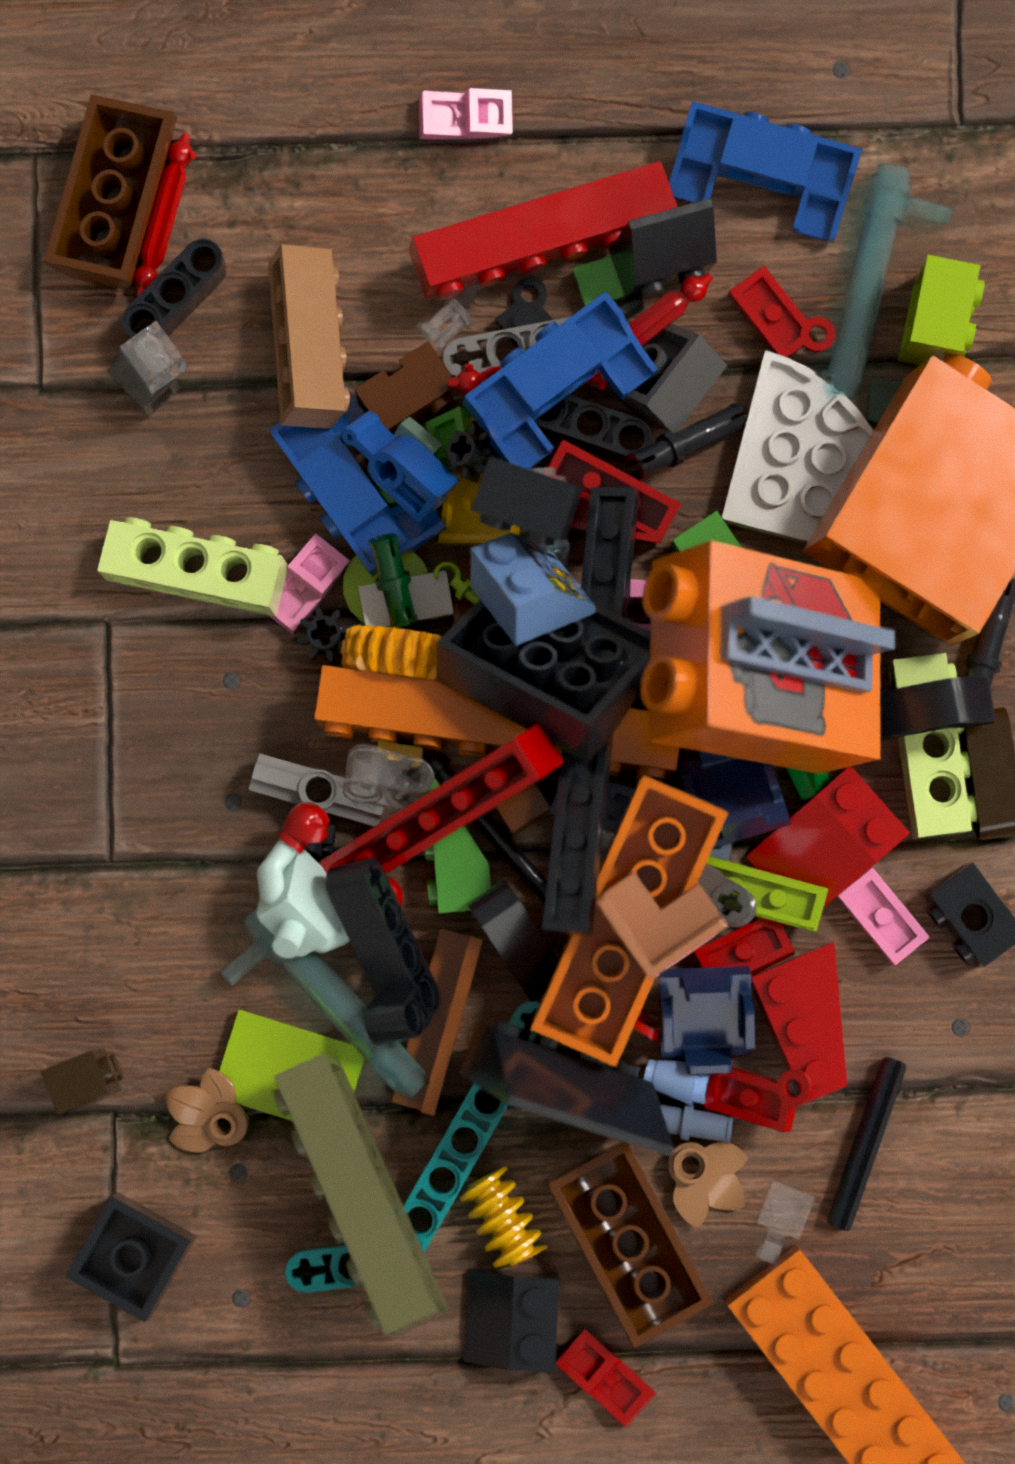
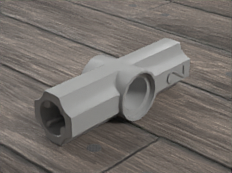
[249,753,389,827]

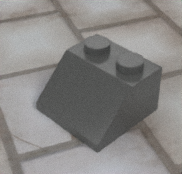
[603,324,727,433]

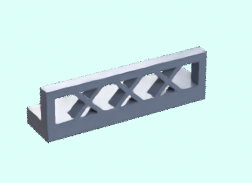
[720,596,895,693]

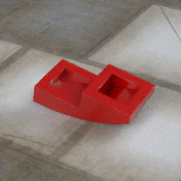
[555,1329,657,1428]

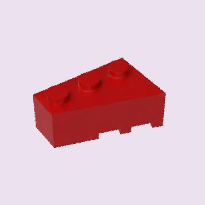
[544,440,682,544]
[751,942,848,1103]

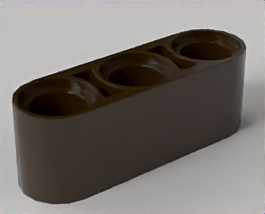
[960,707,1015,841]

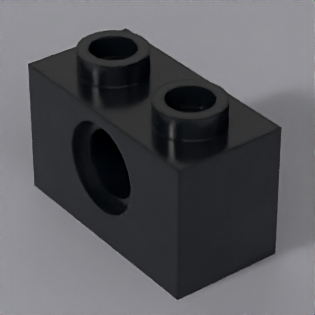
[924,862,1015,968]

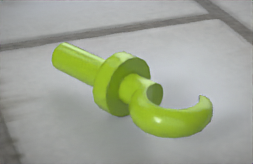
[433,562,480,605]

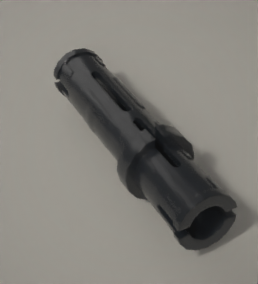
[626,403,748,480]
[965,579,1015,687]

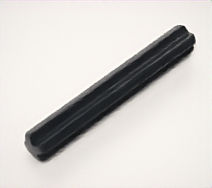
[827,1057,906,1231]

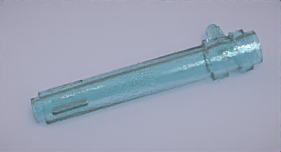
[825,163,951,400]
[220,907,429,1100]

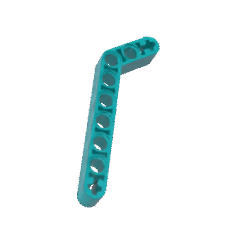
[285,1001,540,1293]

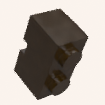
[41,1049,124,1115]

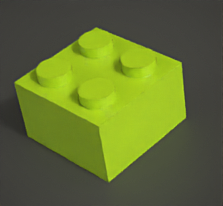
[898,254,985,365]

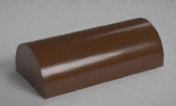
[44,94,177,289]
[546,1141,714,1348]

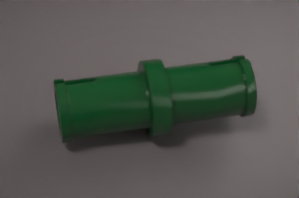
[368,533,418,628]

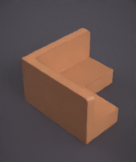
[596,871,728,980]

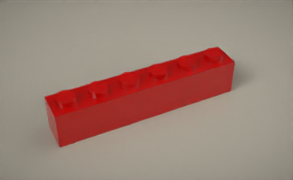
[408,161,678,300]
[319,723,564,874]

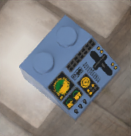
[471,533,596,646]

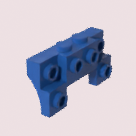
[669,101,862,243]
[463,291,658,469]
[269,385,447,577]

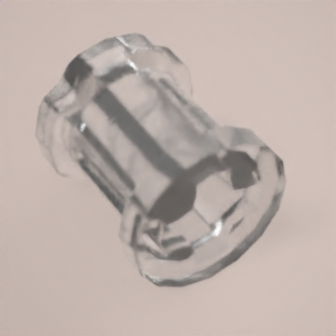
[416,298,475,354]

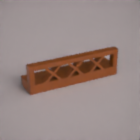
[392,928,484,1116]

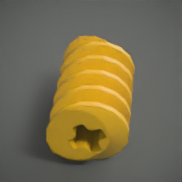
[459,1165,548,1268]

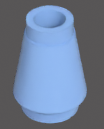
[644,1059,711,1106]

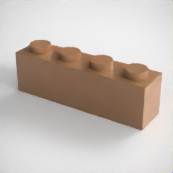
[268,244,350,429]

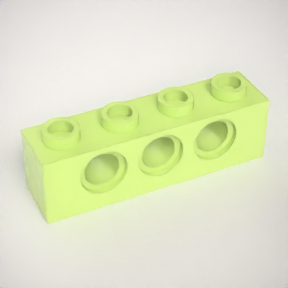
[97,517,288,617]
[887,653,977,840]

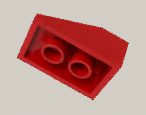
[745,766,910,907]

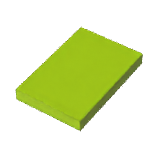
[219,1009,368,1121]

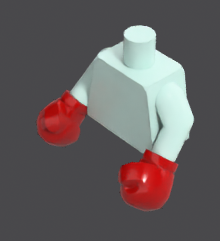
[256,802,403,958]

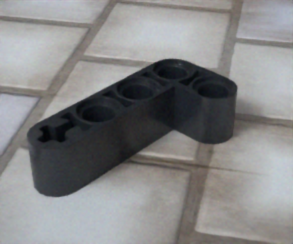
[880,677,996,741]
[326,857,439,1046]

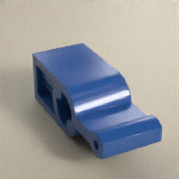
[341,411,460,523]

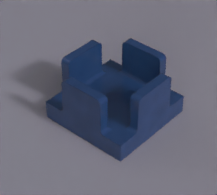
[680,751,791,848]
[659,966,755,1074]

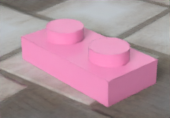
[837,867,930,966]

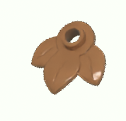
[165,1068,249,1153]
[668,1141,748,1228]

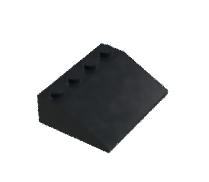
[436,600,651,762]
[459,1019,674,1156]

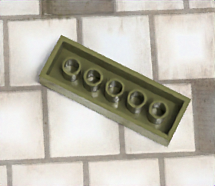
[273,1053,450,1336]

